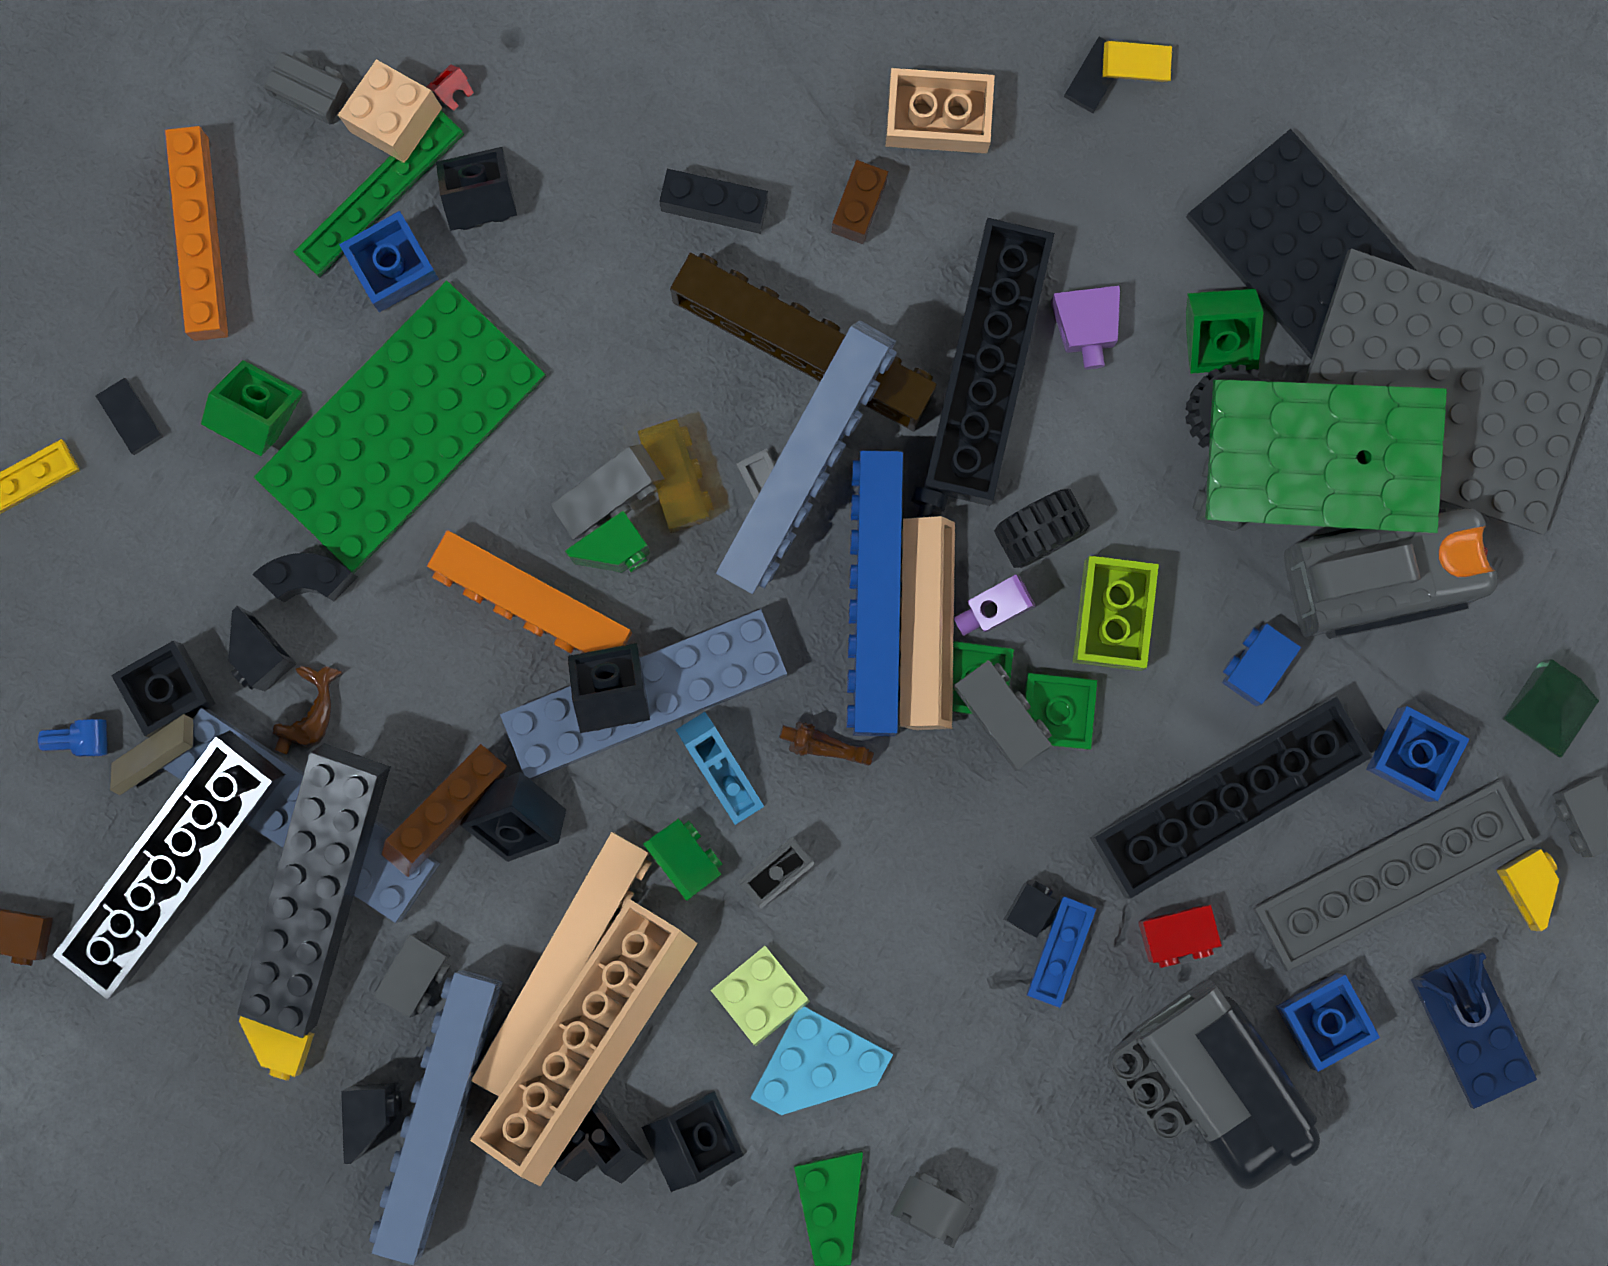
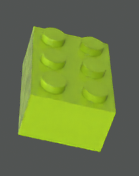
[1073,556,1159,671]

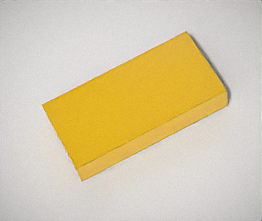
[1103,41,1172,82]

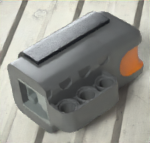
[1284,508,1498,639]

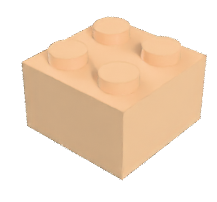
[338,59,442,163]

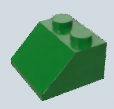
[1186,289,1263,374]
[201,360,303,456]
[565,511,650,573]
[643,818,723,901]

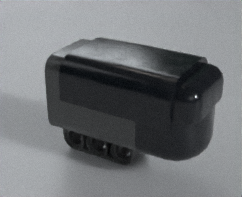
[1108,980,1320,1189]

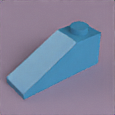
[676,712,764,825]

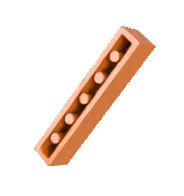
[165,126,228,341]
[427,530,632,654]

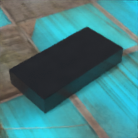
[1064,37,1114,113]
[96,378,163,455]

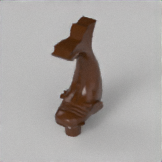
[272,666,343,755]
[779,722,874,766]

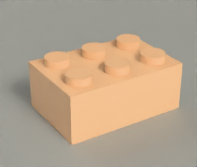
[885,68,995,153]

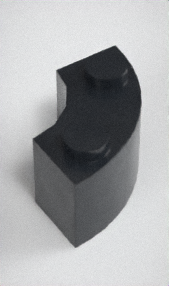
[252,553,358,602]

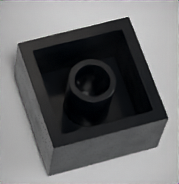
[111,641,216,737]

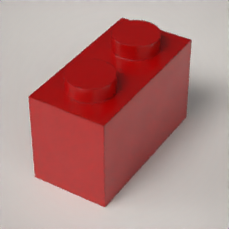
[1138,904,1222,968]

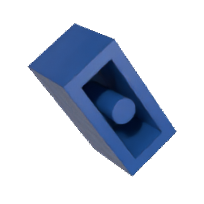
[1222,624,1301,706]

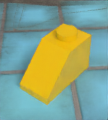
[1496,849,1559,931]
[239,1016,314,1080]

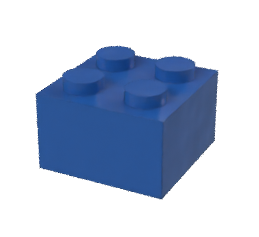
[339,211,439,313]
[1366,706,1469,802]
[1276,973,1380,1072]

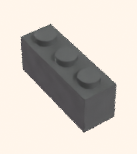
[551,444,665,540]
[953,660,1052,771]

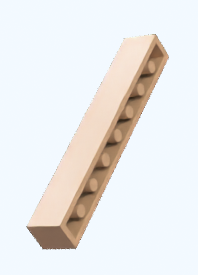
[471,832,652,1096]

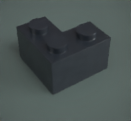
[554,1101,648,1184]

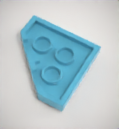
[750,1006,893,1115]

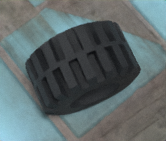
[1185,364,1269,448]
[994,489,1091,568]

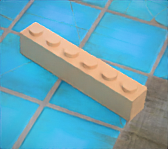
[898,516,955,730]

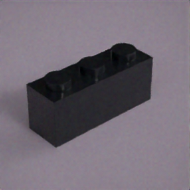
[659,168,768,234]

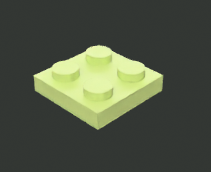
[711,946,810,1046]

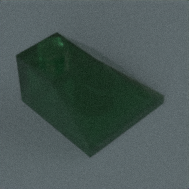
[1502,659,1599,758]

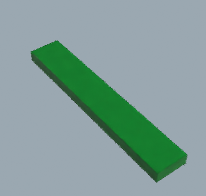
[293,111,464,278]

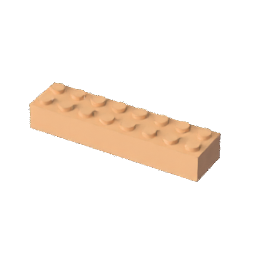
[470,899,698,1186]

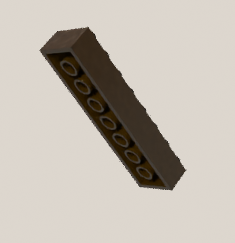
[670,252,937,432]

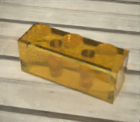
[637,418,714,533]

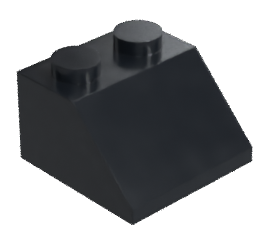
[436,147,517,231]
[228,606,296,691]
[567,643,650,733]
[460,772,567,862]
[341,1083,402,1164]
[641,1091,744,1192]

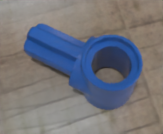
[38,719,108,757]

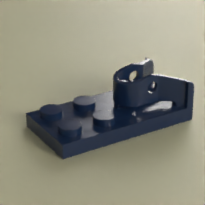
[1411,950,1537,1109]

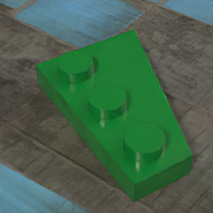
[794,1151,863,1266]

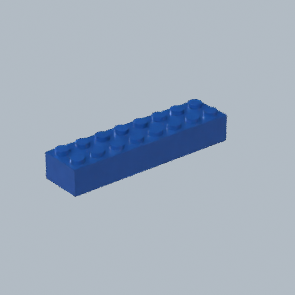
[846,451,903,737]

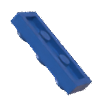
[1026,896,1096,1008]

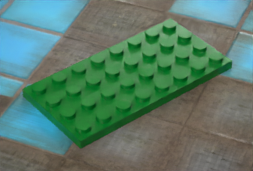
[254,280,547,573]

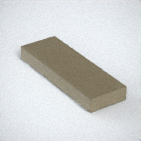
[110,714,193,795]

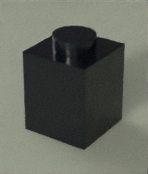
[1003,881,1058,938]

